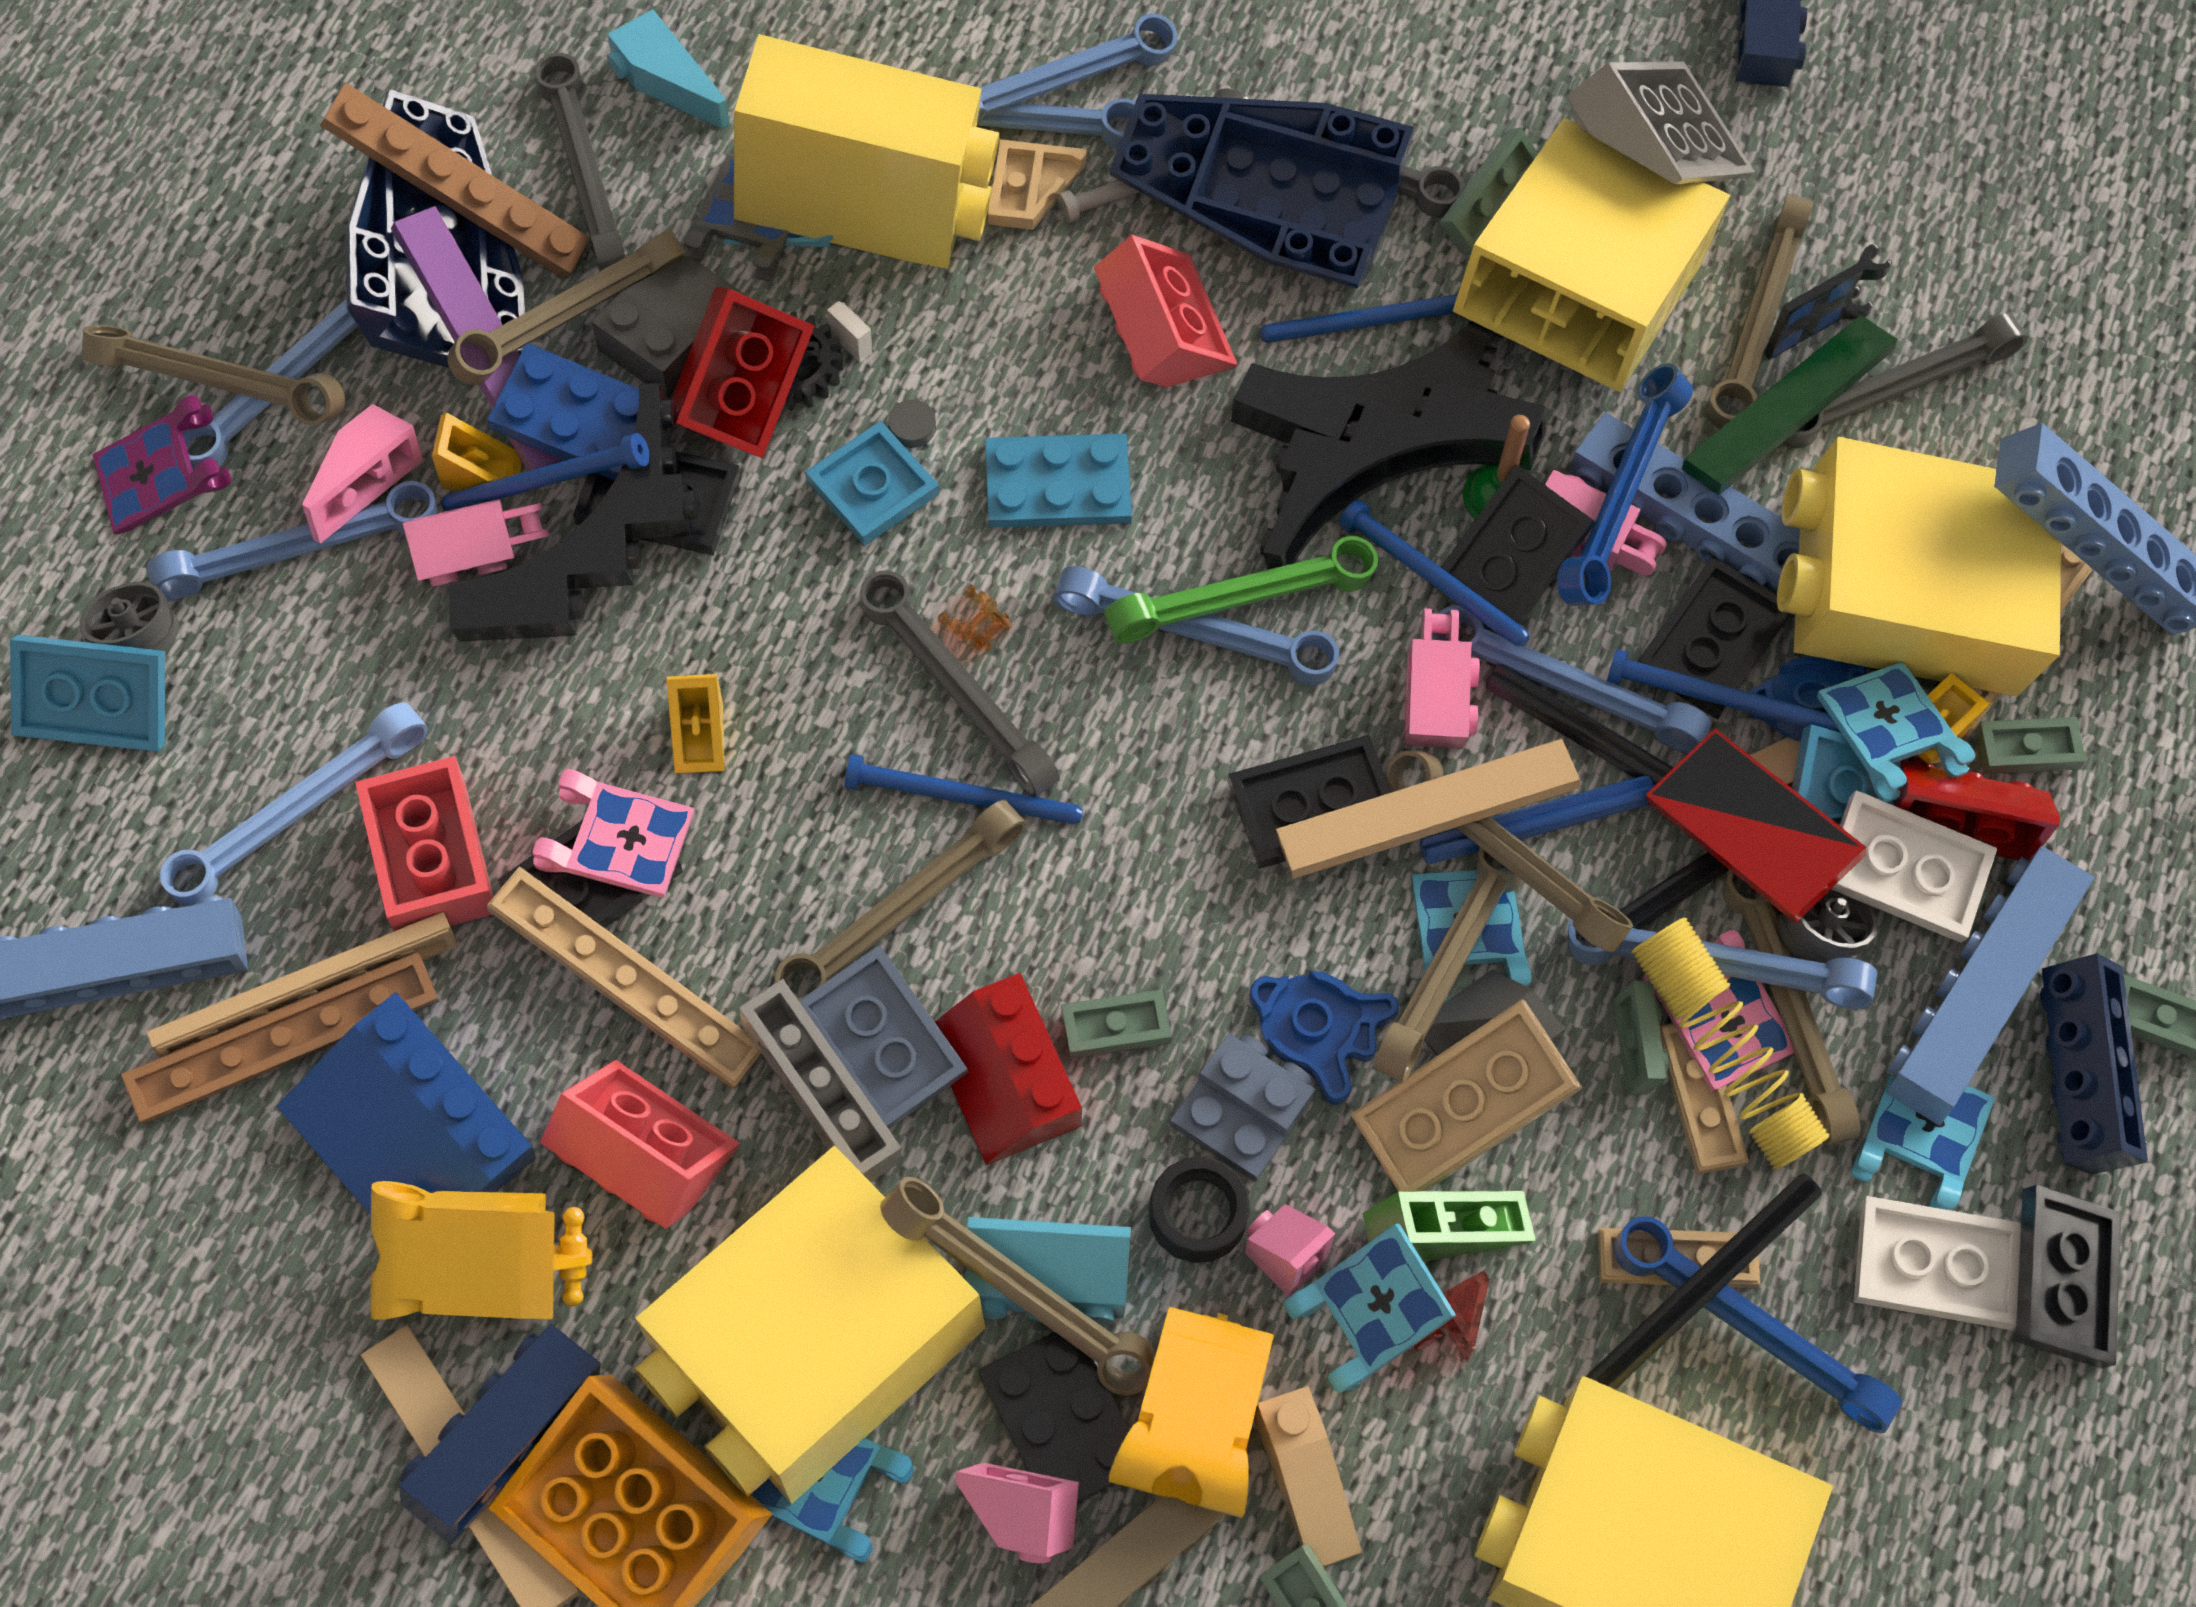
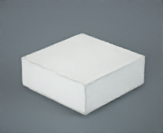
[827,301,872,363]

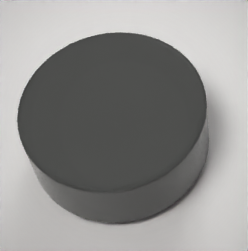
[889,400,936,448]

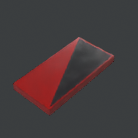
[1645,728,1867,923]

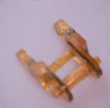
[938,584,1012,652]

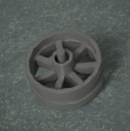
[79,582,179,651]
[1777,890,1878,964]

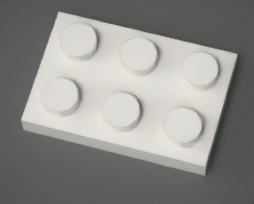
[1831,790,1997,943]
[1854,1196,2021,1330]

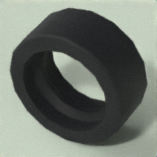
[1149,1157,1250,1263]

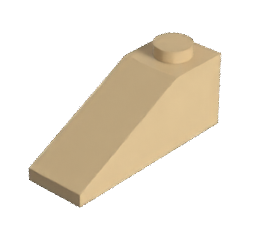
[1254,1386,1362,1567]

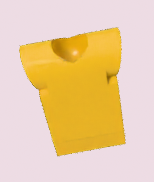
[370,1181,592,1320]
[1108,1307,1274,1518]

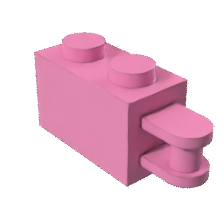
[1545,469,1667,575]
[403,499,549,586]
[1404,608,1480,749]

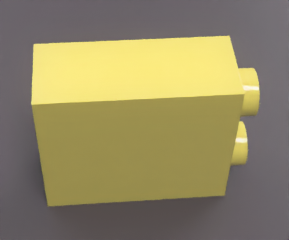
[734,34,1000,269]
[1452,118,1730,393]
[1777,437,2061,697]
[634,1145,986,1504]
[1474,1375,1833,1607]

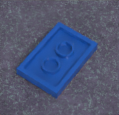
[487,343,639,481]

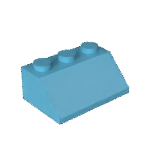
[965,1217,1131,1325]

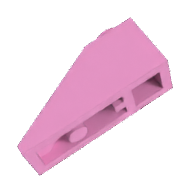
[302,404,423,544]

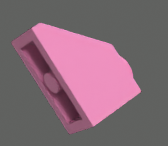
[1244,1204,1335,1297]
[955,1463,1079,1563]

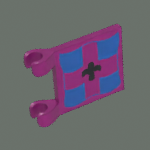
[92,395,231,535]

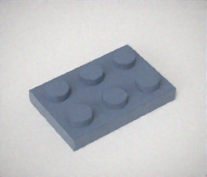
[799,945,969,1129]

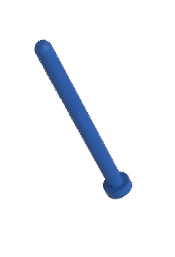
[1260,294,1458,343]
[441,433,650,511]
[1339,499,1530,646]
[1607,649,1841,733]
[844,754,1083,824]

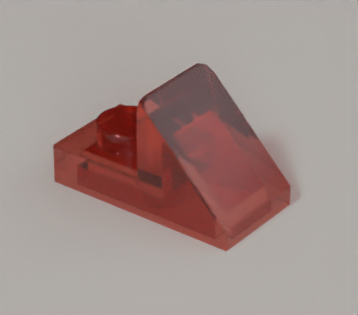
[1413,1270,1490,1363]

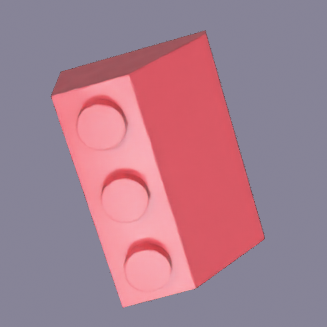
[1093,234,1238,387]
[540,1060,741,1229]

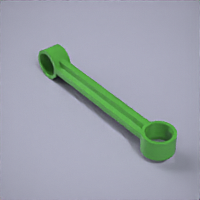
[1104,536,1378,644]

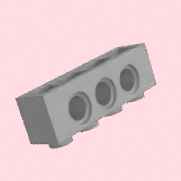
[739,979,902,1182]

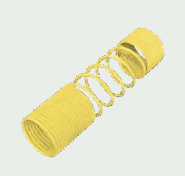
[1631,917,1830,1170]

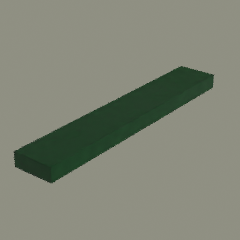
[1682,315,1898,495]

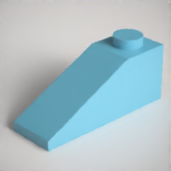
[607,9,730,129]

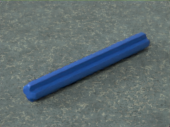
[1419,776,1654,864]

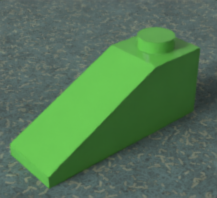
[1362,1191,1536,1261]

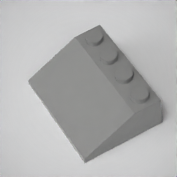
[1566,61,1755,184]

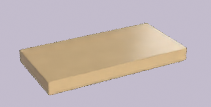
[1350,999,1583,1192]

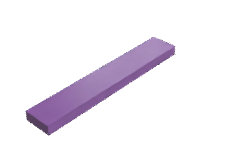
[391,206,565,471]

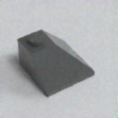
[1424,969,1565,1056]

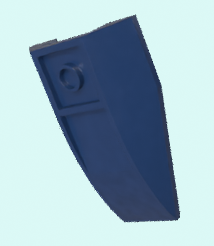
[345,89,525,368]
[1109,93,1414,289]

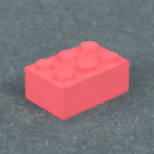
[355,756,494,932]

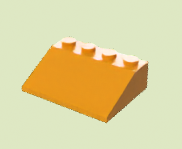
[488,1374,772,1607]

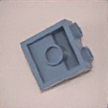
[1169,1033,1315,1182]

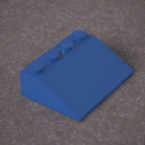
[277,992,536,1216]

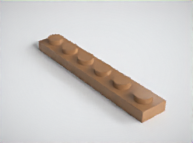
[319,82,590,278]
[121,952,440,1125]

